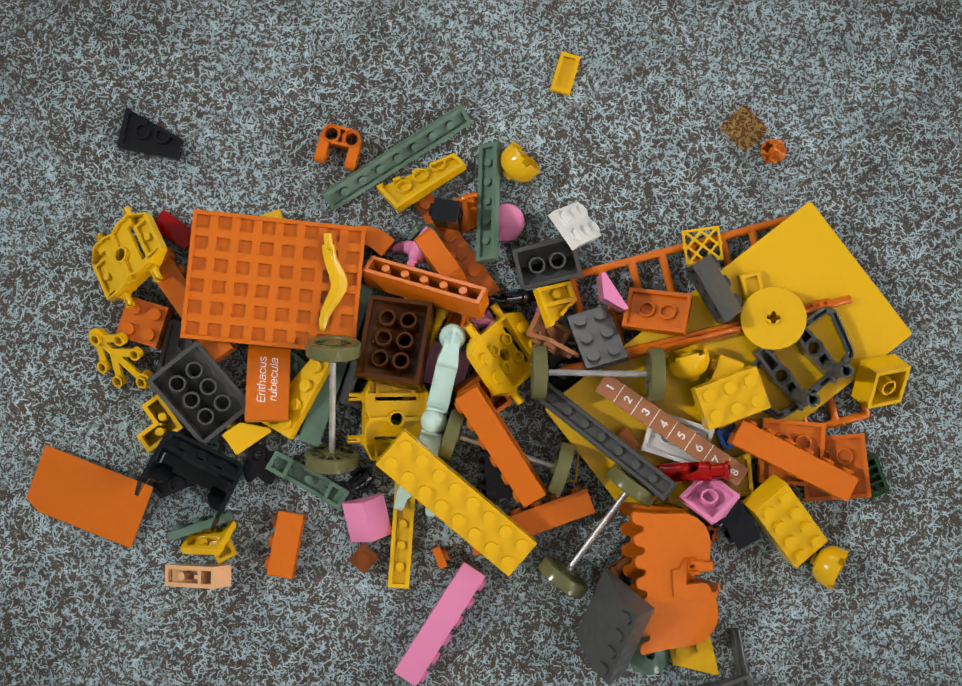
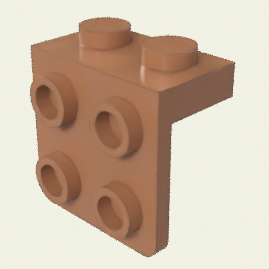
[526,312,580,359]

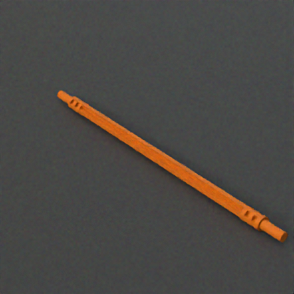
[561,295,852,370]

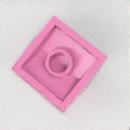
[596,272,629,313]
[678,478,741,525]
[342,493,392,542]

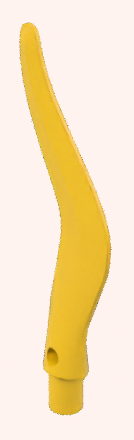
[319,233,348,331]

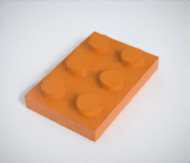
[621,287,693,336]

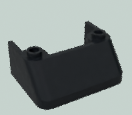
[134,431,243,531]

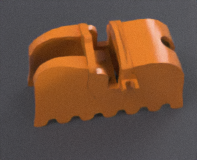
[619,502,721,655]

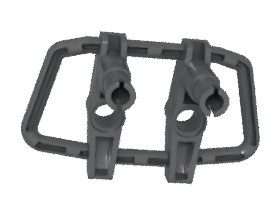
[750,306,854,419]

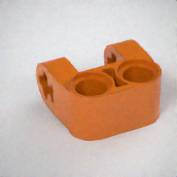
[314,124,362,172]

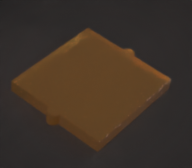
[720,104,769,153]

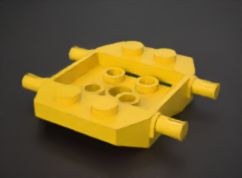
[92,206,168,309]
[464,302,535,406]
[347,380,429,461]

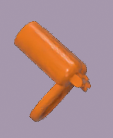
[454,191,478,233]

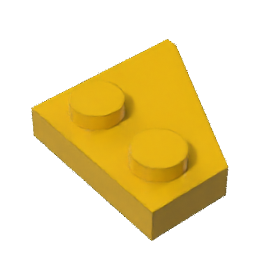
[533,281,577,329]
[180,520,236,555]
[669,636,719,675]

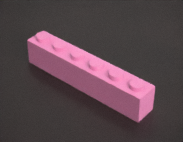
[394,560,487,686]

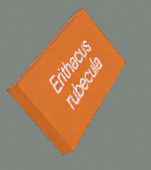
[245,345,291,422]

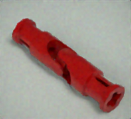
[654,461,731,482]

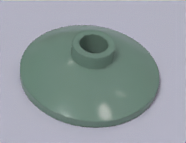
[630,636,670,675]

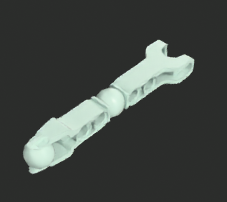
[394,324,466,517]

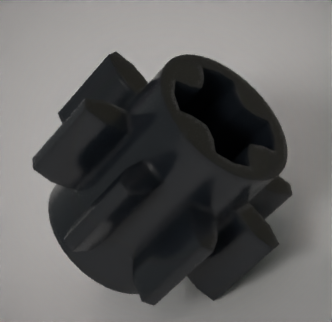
[348,467,374,493]

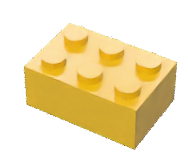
[689,366,771,430]

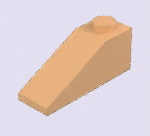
[165,564,231,589]

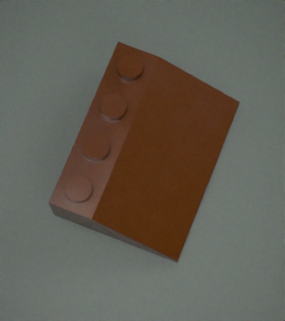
[355,295,435,391]

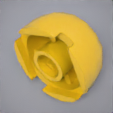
[500,141,541,183]
[665,344,710,382]
[810,545,849,590]

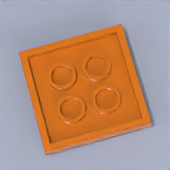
[756,418,826,487]
[804,433,872,502]

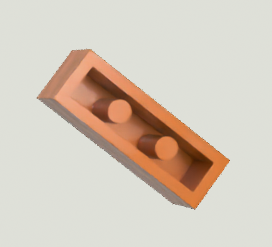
[264,510,306,579]

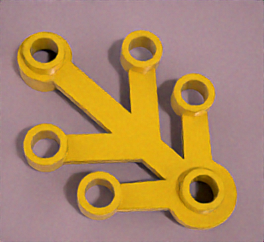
[88,328,153,389]

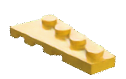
[376,153,467,213]

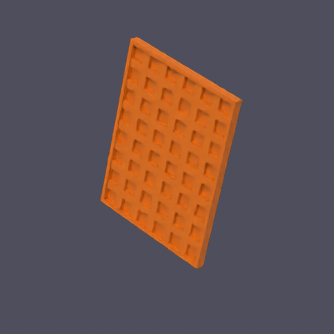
[180,209,366,350]

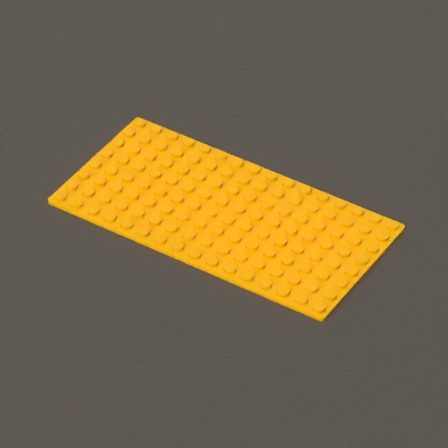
[545,202,911,518]

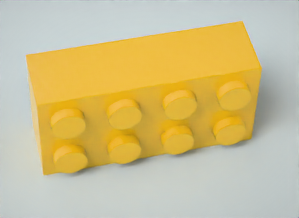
[742,474,828,569]

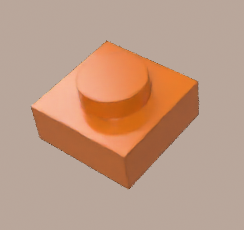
[432,545,450,569]

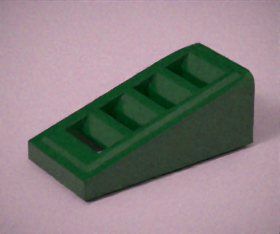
[867,452,890,499]

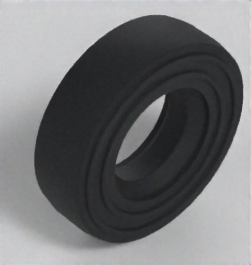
[548,355,582,390]

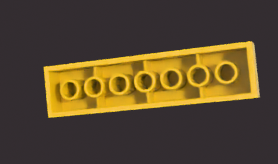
[376,428,537,577]

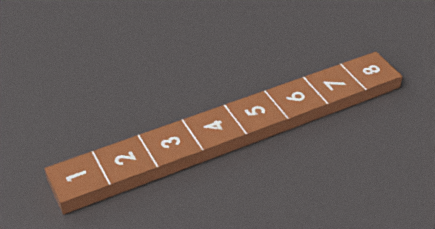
[594,377,749,487]

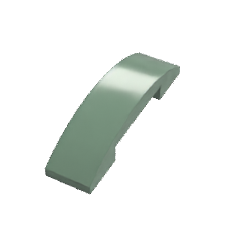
[265,450,350,510]

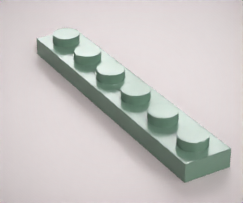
[476,141,501,264]

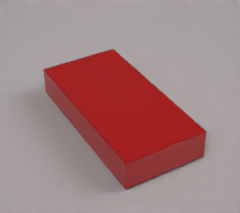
[155,210,191,251]

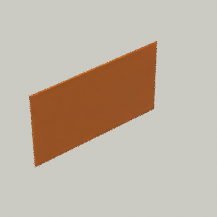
[26,445,154,548]

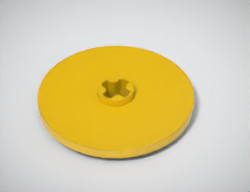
[740,287,807,351]

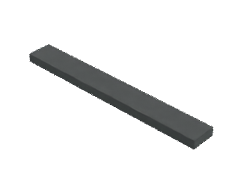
[529,382,677,502]

